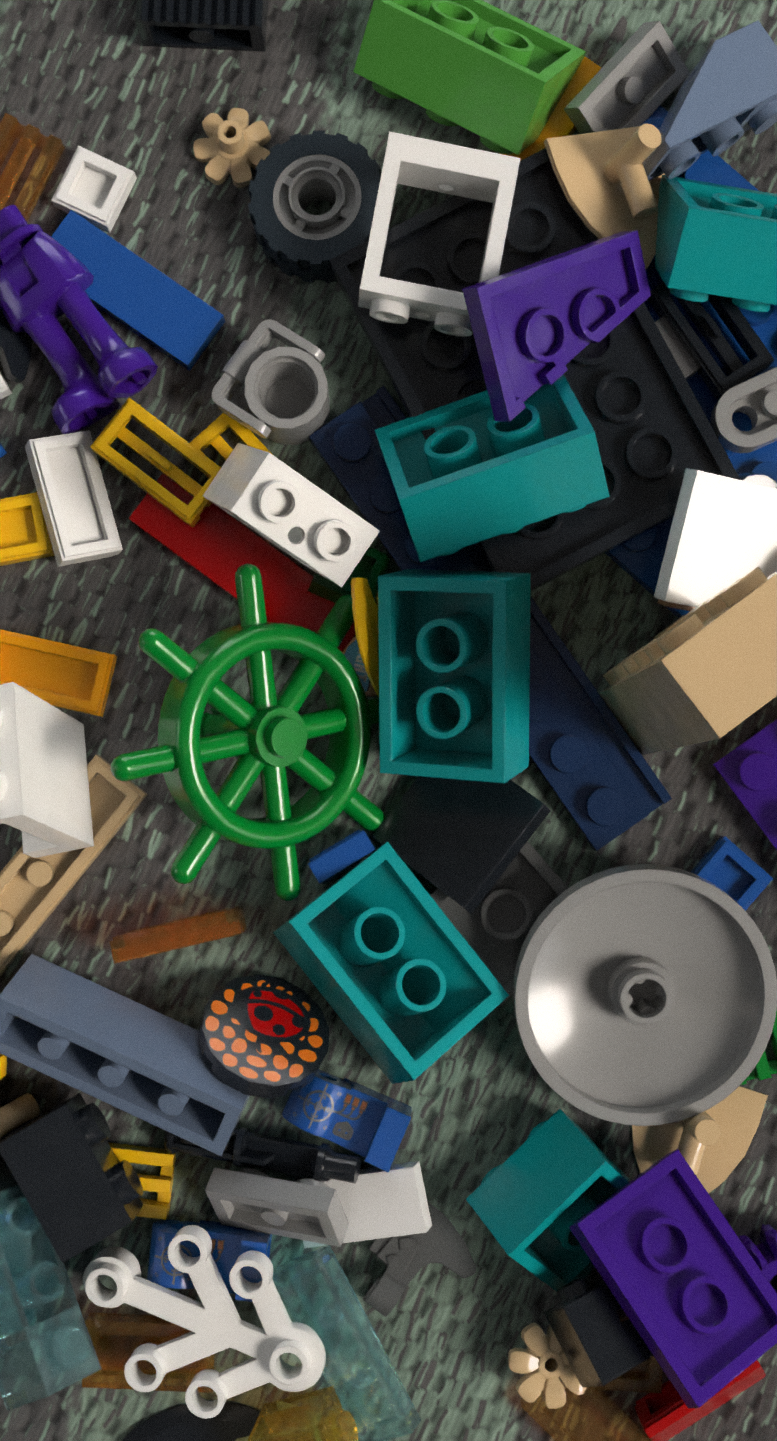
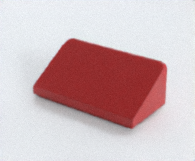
[635,1360,766,1441]

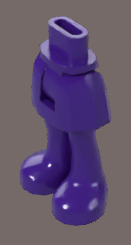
[0,205,158,434]

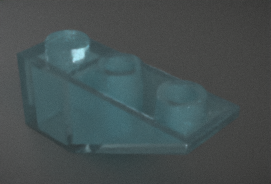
[0,1185,101,1411]

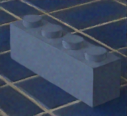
[0,954,250,1156]

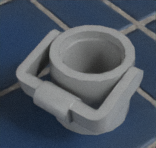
[212,319,330,445]

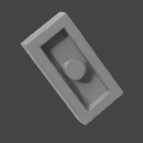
[564,20,690,134]
[205,1168,349,1247]

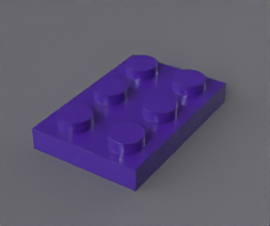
[569,1149,777,1408]

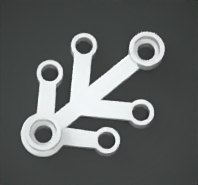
[83,1225,326,1419]

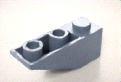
[642,20,777,181]

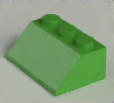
[353,0,586,155]

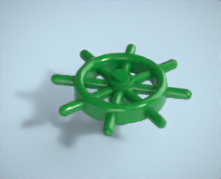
[110,563,385,901]

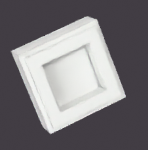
[51,145,137,233]

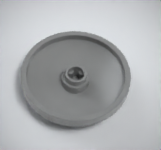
[513,864,777,1126]

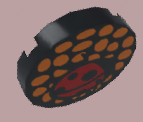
[198,974,329,1099]

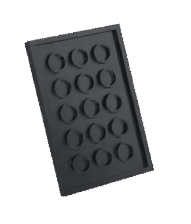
[330,148,739,591]

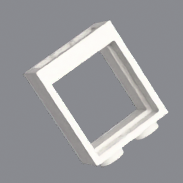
[358,131,521,336]
[203,443,380,588]

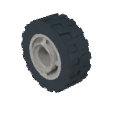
[248,130,381,283]

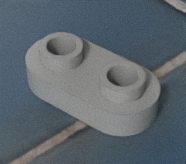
[710,367,777,453]

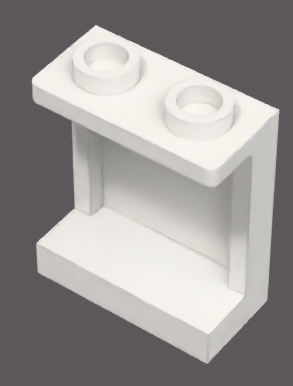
[0,682,94,858]

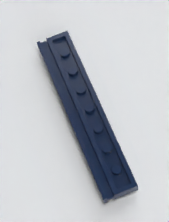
[309,385,672,851]

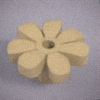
[193,108,271,188]
[508,1322,587,1409]

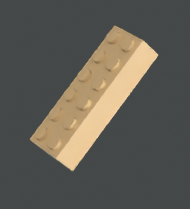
[599,566,777,755]

